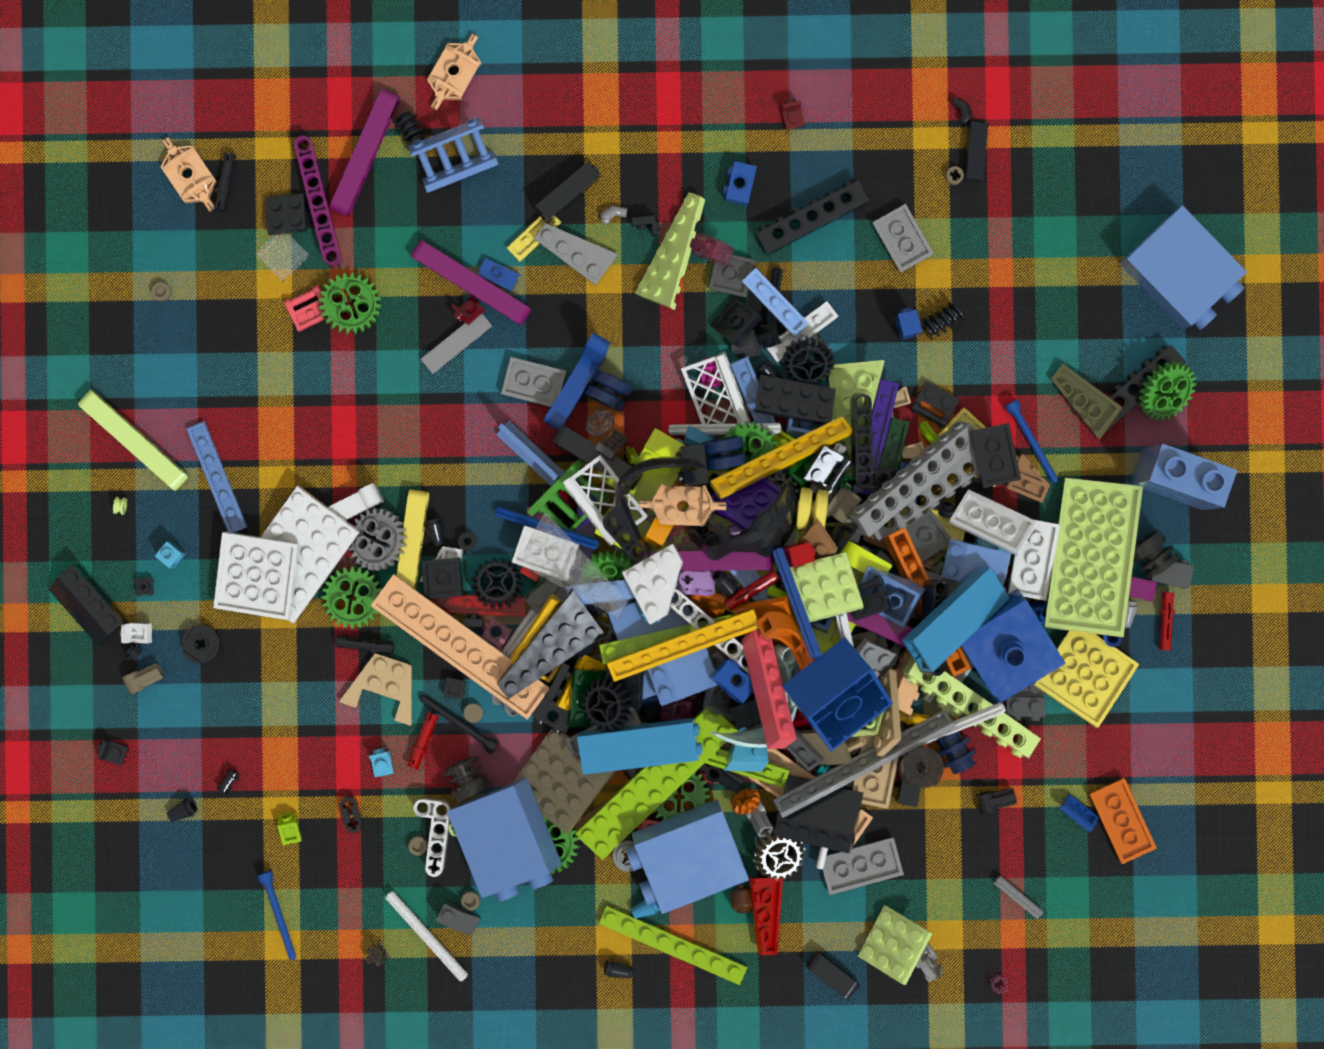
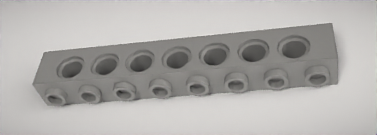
[849,421,974,537]
[873,448,980,542]

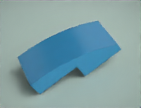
[683,426,715,457]

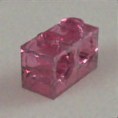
[689,233,735,266]
[481,618,513,651]
[660,694,699,721]

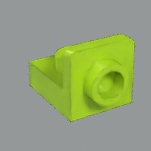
[277,812,302,845]

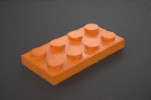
[1088,778,1157,864]

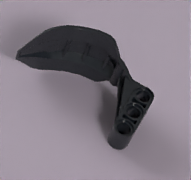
[603,456,706,562]
[685,481,797,560]

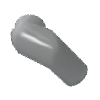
[600,206,628,224]

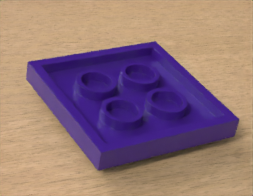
[711,464,782,530]

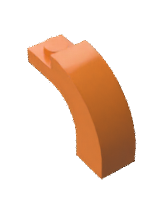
[756,611,817,671]

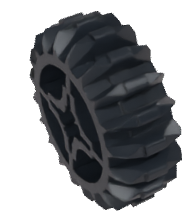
[782,335,835,385]
[471,558,523,609]
[581,678,633,731]

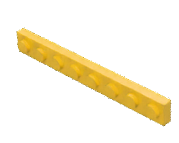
[710,416,853,499]
[607,608,759,682]

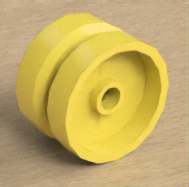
[796,488,829,531]

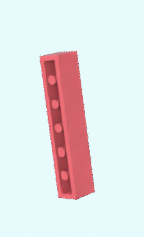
[741,629,797,749]

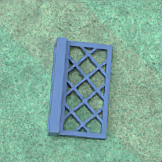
[496,421,565,486]

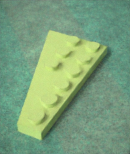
[635,193,705,310]
[829,360,884,476]

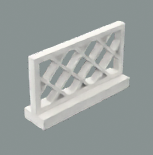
[681,351,751,438]
[563,455,648,546]

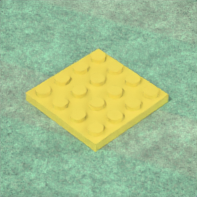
[1033,630,1139,728]

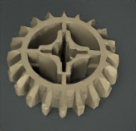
[753,829,805,880]

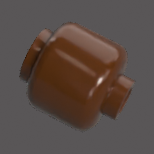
[730,884,753,913]

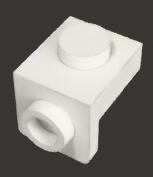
[120,622,152,643]

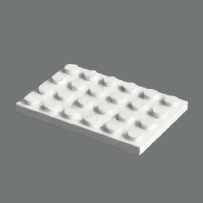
[261,486,360,623]

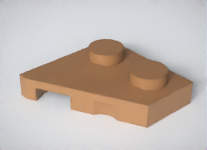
[1006,454,1050,503]
[797,519,838,559]

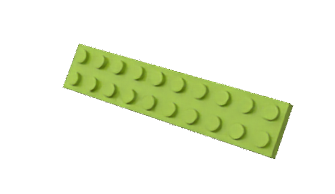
[575,708,738,860]

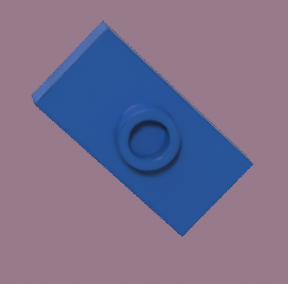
[477,258,520,292]
[1059,793,1099,833]

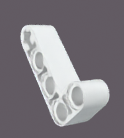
[328,483,384,521]
[414,798,452,877]

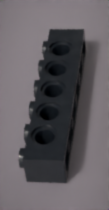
[756,180,869,256]
[1081,345,1186,438]

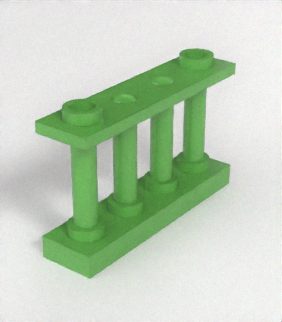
[527,458,612,532]

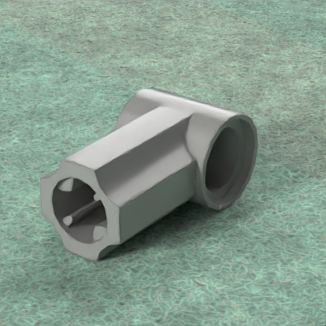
[746,800,774,837]

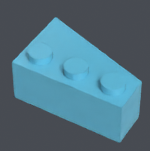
[724,725,768,772]

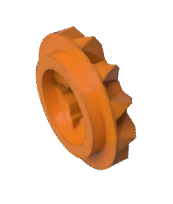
[730,788,760,814]

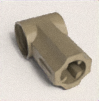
[123,663,164,695]

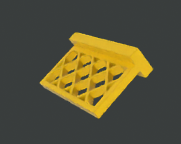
[510,593,563,683]

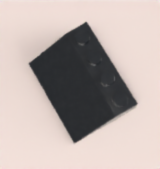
[774,775,864,854]

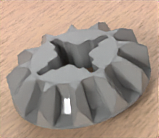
[613,841,634,872]

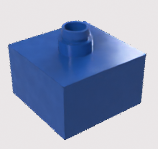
[961,588,1066,703]
[782,637,893,752]

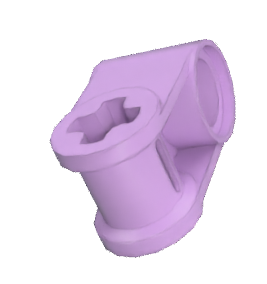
[677,571,715,596]

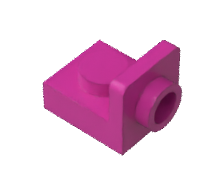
[701,357,722,388]

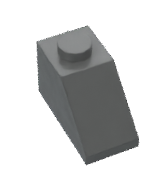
[1148,559,1194,589]
[436,901,481,935]

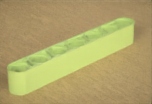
[77,389,189,491]

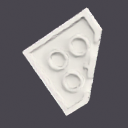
[622,544,683,624]

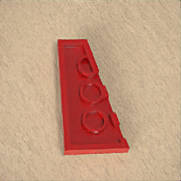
[749,877,783,955]

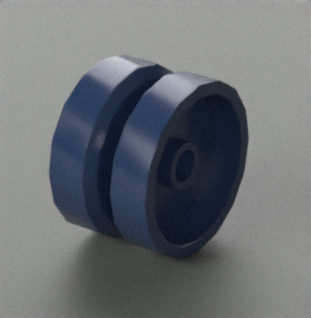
[584,369,634,413]
[701,436,747,470]

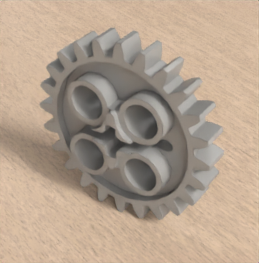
[348,508,407,571]

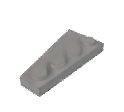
[534,223,618,285]

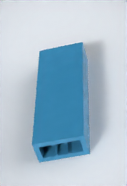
[902,567,1010,672]
[577,718,703,775]

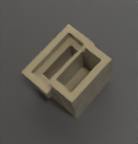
[826,482,862,523]

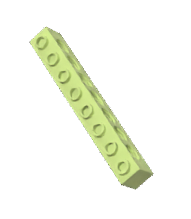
[902,656,1041,758]

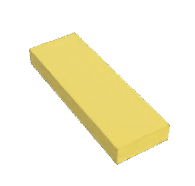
[507,217,561,262]

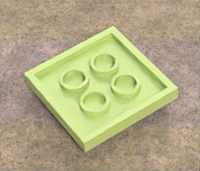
[790,552,864,622]
[858,905,933,985]

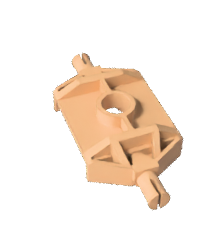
[427,33,481,110]
[161,137,217,212]
[639,484,726,526]

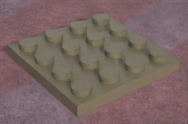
[511,729,614,834]

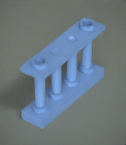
[408,118,499,193]

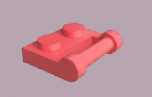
[284,284,327,332]

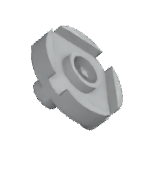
[916,943,943,982]

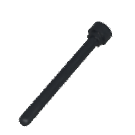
[419,695,500,754]

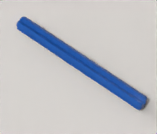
[495,506,599,550]
[772,548,821,659]

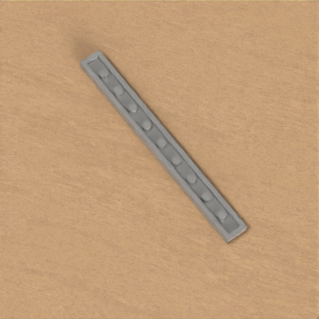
[773,710,955,818]

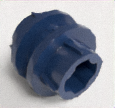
[934,731,976,774]

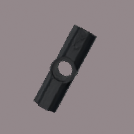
[698,763,745,793]

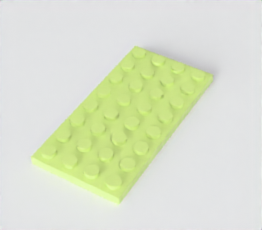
[1045,478,1143,637]

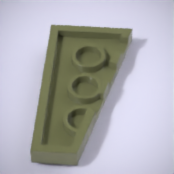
[1051,364,1124,439]

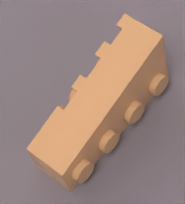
[892,648,927,715]

